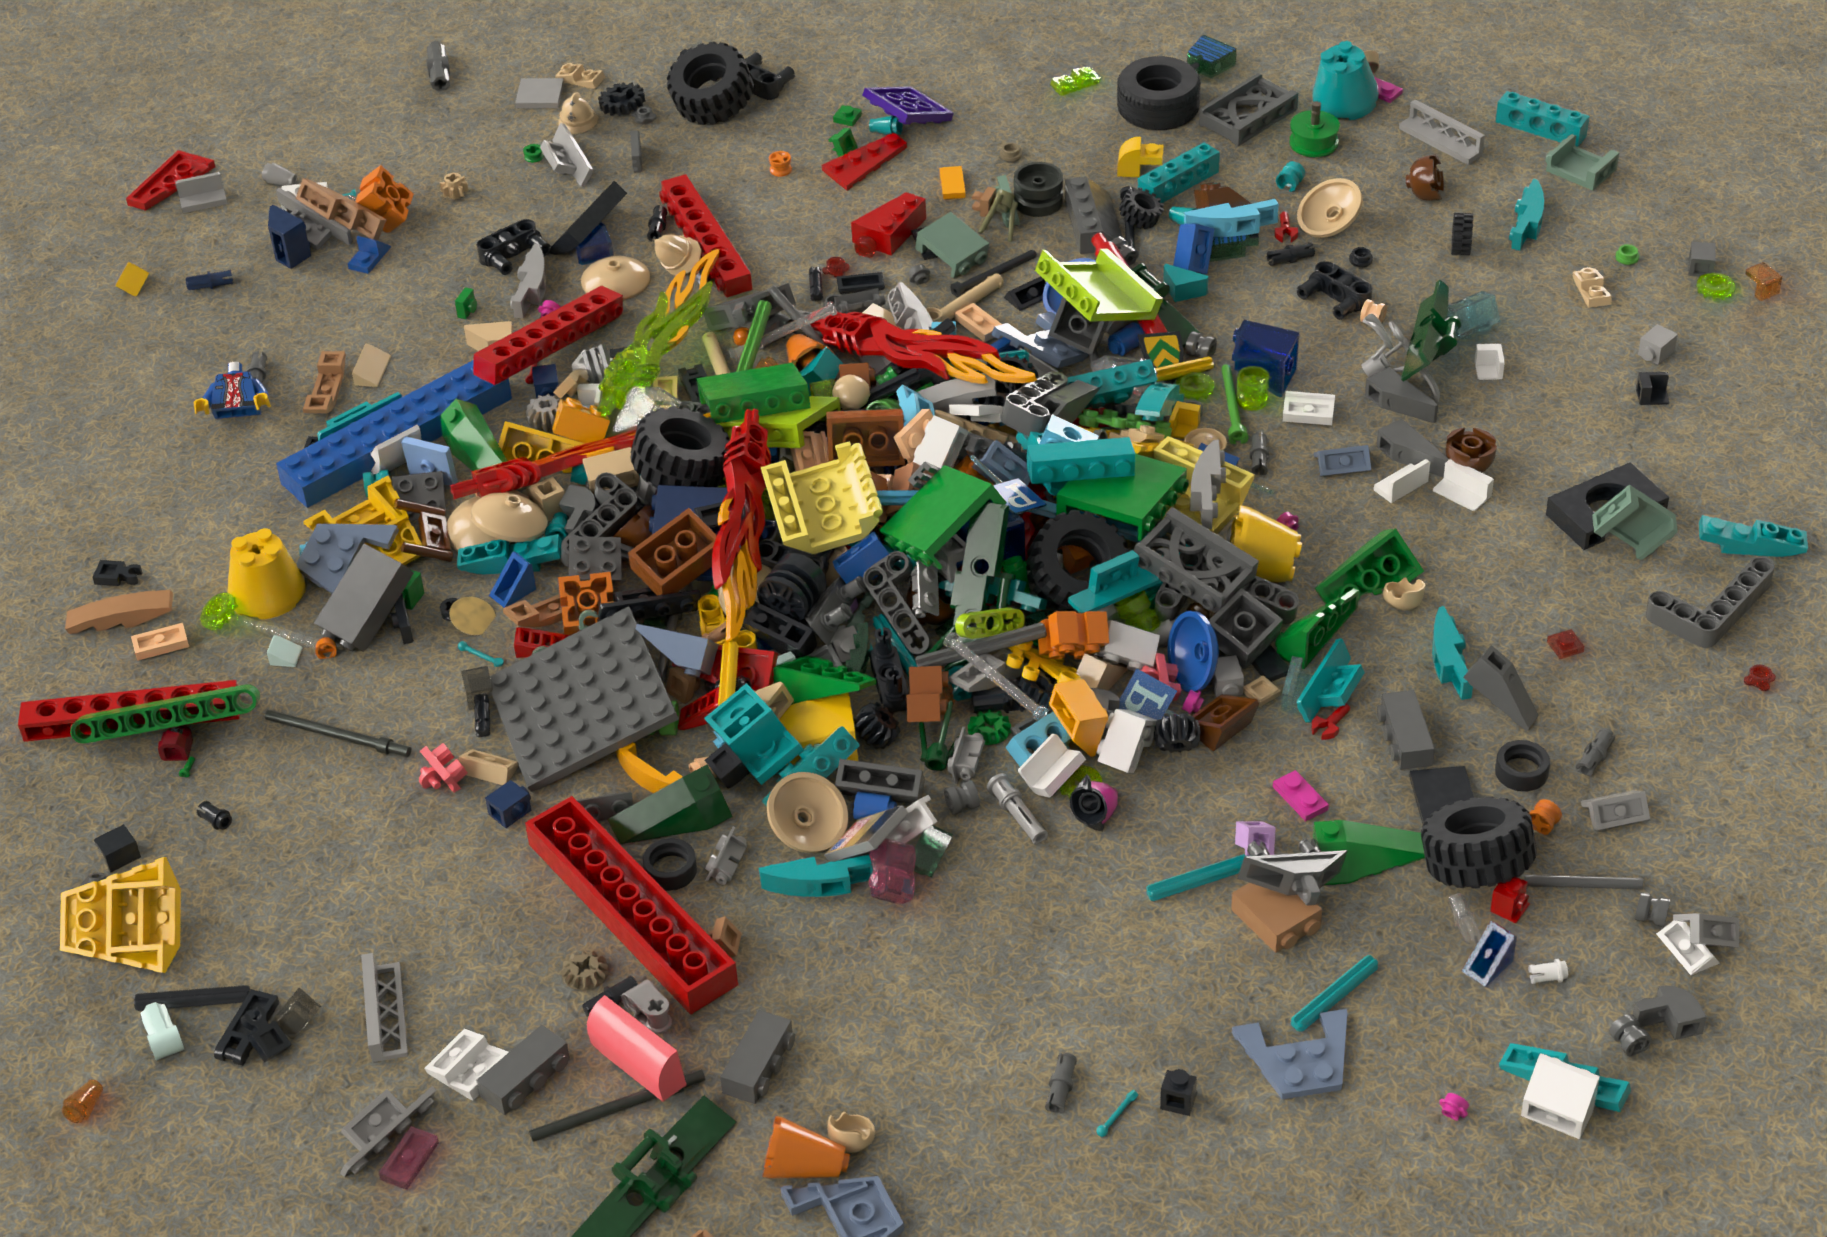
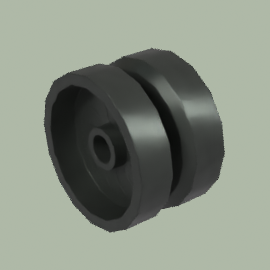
[1013,162,1063,217]

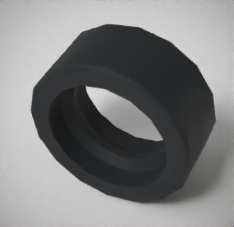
[1495,740,1550,792]
[642,838,697,891]

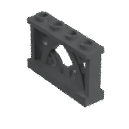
[1199,73,1298,146]
[1134,507,1259,613]

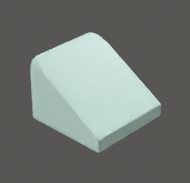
[267,635,303,667]

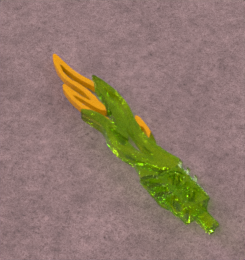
[597,249,719,417]

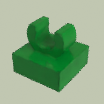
[828,128,858,157]

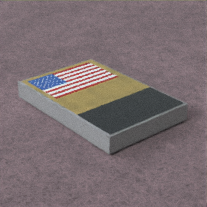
[824,805,908,862]

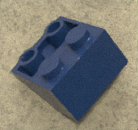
[268,205,311,269]

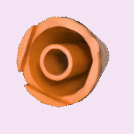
[786,334,834,372]
[762,1116,850,1179]

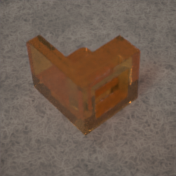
[1745,262,1783,301]

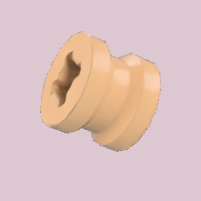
[1360,299,1387,323]

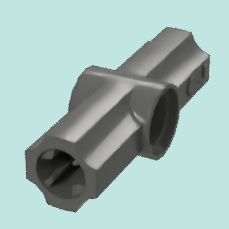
[426,41,450,91]

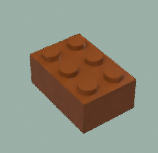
[826,409,905,467]
[628,508,717,595]

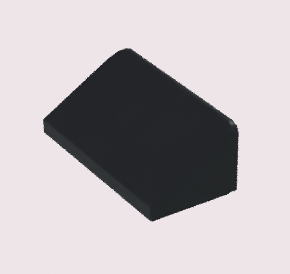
[1004,276,1047,311]

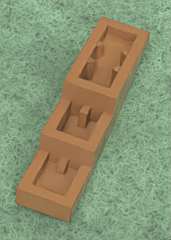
[295,178,386,240]
[65,590,173,634]

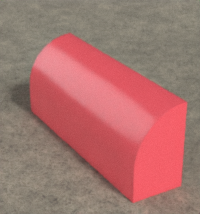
[587,996,687,1102]

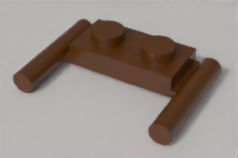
[394,499,453,562]

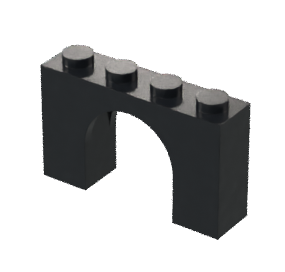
[1546,462,1669,550]

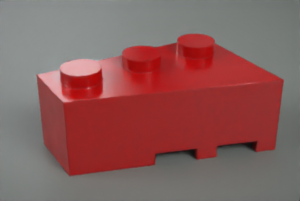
[851,192,926,256]

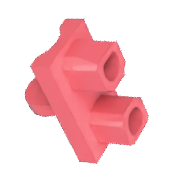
[1141,653,1181,701]
[419,743,468,793]

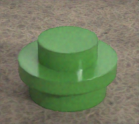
[1615,244,1640,265]

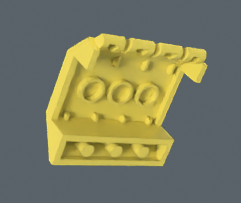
[1154,436,1255,534]
[761,441,883,554]

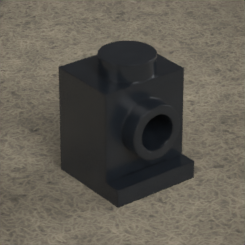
[1160,1069,1198,1116]

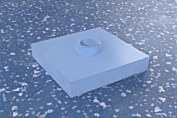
[401,436,458,486]

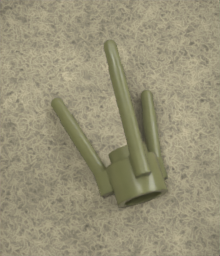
[979,190,1018,242]

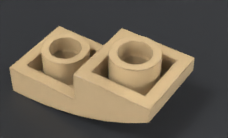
[555,63,606,89]
[1573,267,1612,308]
[553,369,589,399]
[1109,425,1164,443]

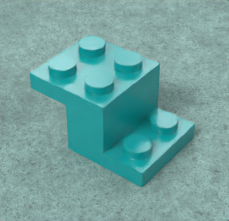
[704,683,804,785]

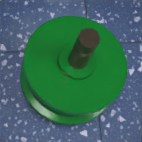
[1289,101,1340,157]

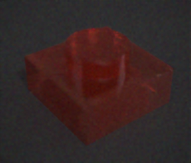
[1547,629,1585,659]

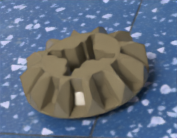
[561,950,608,990]

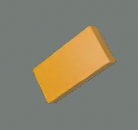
[939,166,966,200]

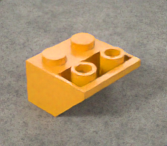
[552,397,610,443]
[1049,679,1109,757]

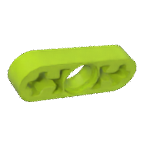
[955,608,1025,639]

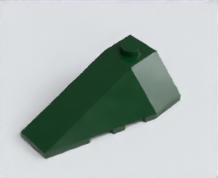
[607,765,733,844]

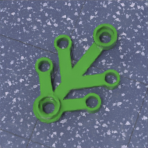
[1077,409,1172,438]

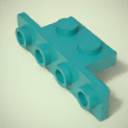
[1066,359,1157,409]
[317,392,402,441]
[1068,550,1163,613]
[1297,638,1365,723]
[762,726,859,807]

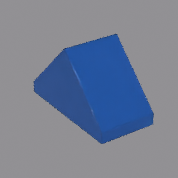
[489,551,536,608]

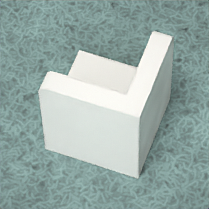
[1475,344,1504,380]
[577,384,604,408]

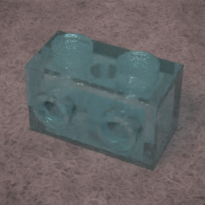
[1446,291,1501,340]

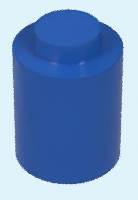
[1108,322,1144,356]
[853,791,897,819]

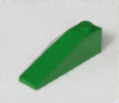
[441,399,507,471]
[1314,528,1424,605]
[1275,588,1359,669]
[773,656,876,705]
[1313,820,1425,885]

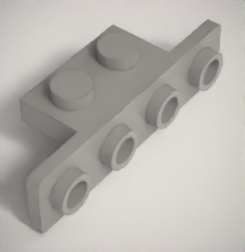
[540,123,593,186]
[276,188,352,250]
[340,1086,437,1177]

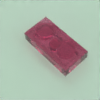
[379,1126,439,1190]

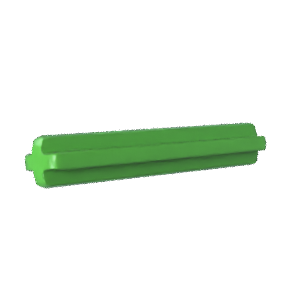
[736,300,772,372]

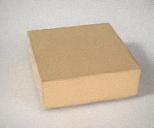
[1243,676,1281,707]

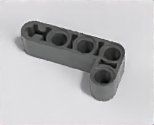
[1001,372,1068,436]
[561,472,637,567]
[863,551,934,657]

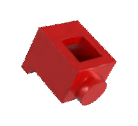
[1490,877,1530,923]

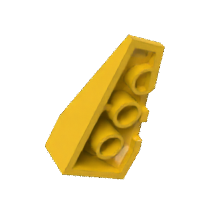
[498,421,584,473]

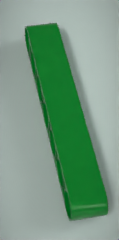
[70,684,260,743]

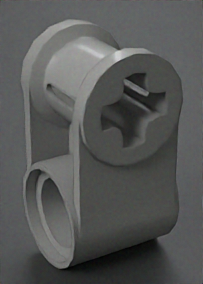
[621,979,672,1034]

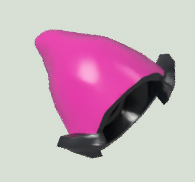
[1070,774,1118,832]

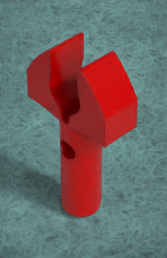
[1274,212,1298,243]
[1311,703,1350,740]

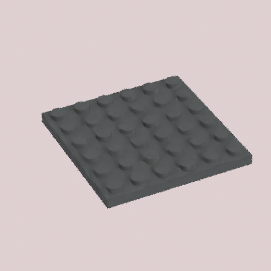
[486,606,679,792]

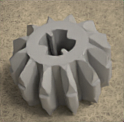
[526,393,564,432]

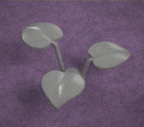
[1361,314,1440,404]

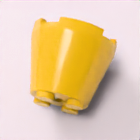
[1229,504,1302,583]
[227,528,306,619]

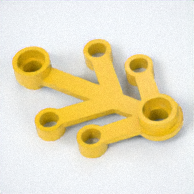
[1006,641,1081,683]

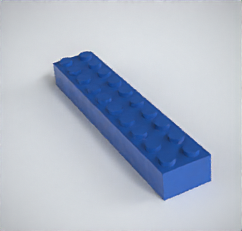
[276,360,512,508]

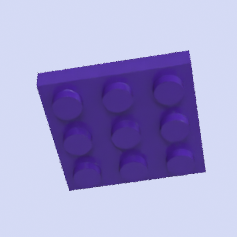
[862,86,954,125]

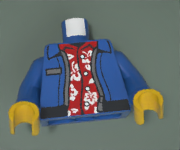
[194,362,271,419]

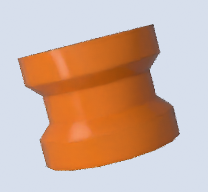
[769,151,792,177]
[1529,799,1562,835]

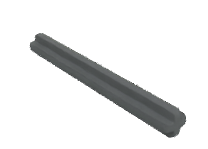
[915,623,1047,667]

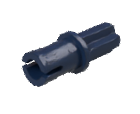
[185,270,233,290]

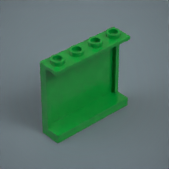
[697,363,811,424]
[1056,454,1189,541]
[880,465,1007,570]

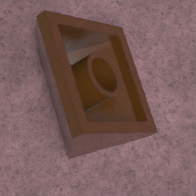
[1193,694,1259,751]

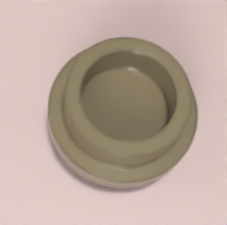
[1000,142,1022,161]

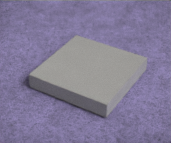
[515,78,564,108]

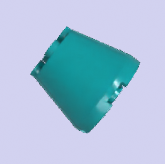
[1312,41,1379,120]

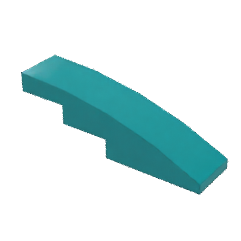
[1499,1043,1631,1112]

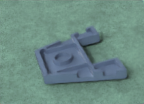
[991,311,1088,368]
[296,524,399,594]
[1232,1009,1347,1099]
[780,1176,904,1237]

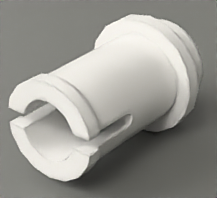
[1528,959,1568,984]

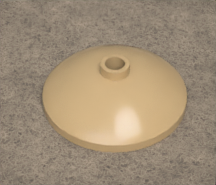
[1297,178,1363,238]
[581,256,650,300]
[471,493,548,542]
[447,496,511,552]
[767,772,848,853]

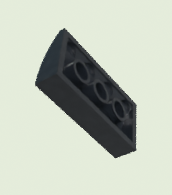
[550,181,627,255]

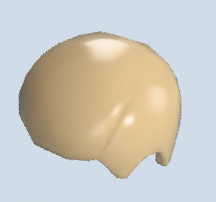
[832,374,870,411]
[1383,578,1426,611]
[828,1112,875,1153]

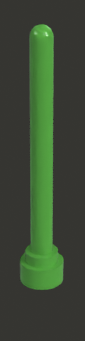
[1221,364,1249,444]

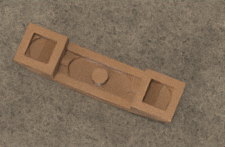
[303,351,346,413]
[503,595,590,628]

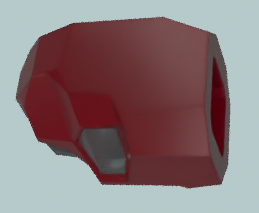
[158,725,193,761]

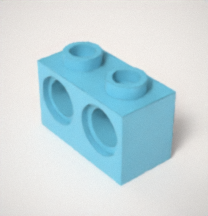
[1005,711,1072,767]

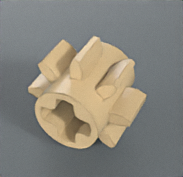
[440,173,469,199]

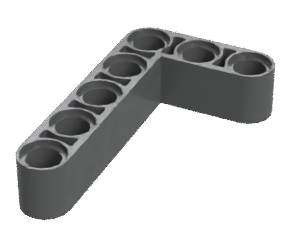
[1154,552,1299,624]
[1646,557,1775,648]

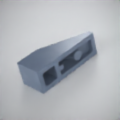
[636,624,719,678]

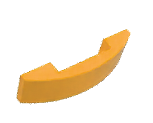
[615,742,683,793]

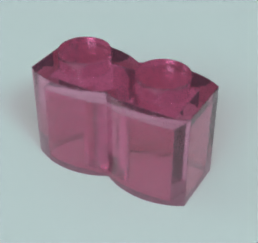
[869,838,916,904]

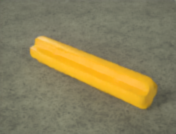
[1154,356,1214,382]
[718,641,738,706]

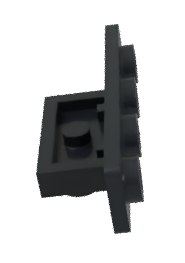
[597,587,701,622]

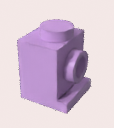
[1235,821,1276,856]

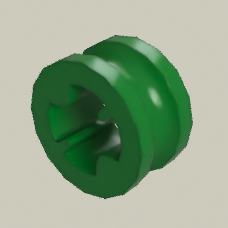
[523,144,544,163]

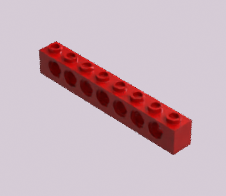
[659,174,753,297]
[473,285,623,385]
[18,680,241,742]

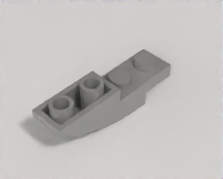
[510,243,547,318]
[888,282,933,330]
[1190,440,1226,529]

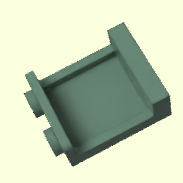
[1545,134,1619,191]
[915,212,989,278]
[1592,485,1678,560]

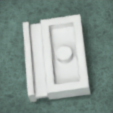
[1282,391,1335,425]

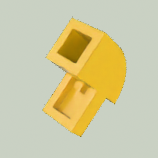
[1117,137,1164,177]

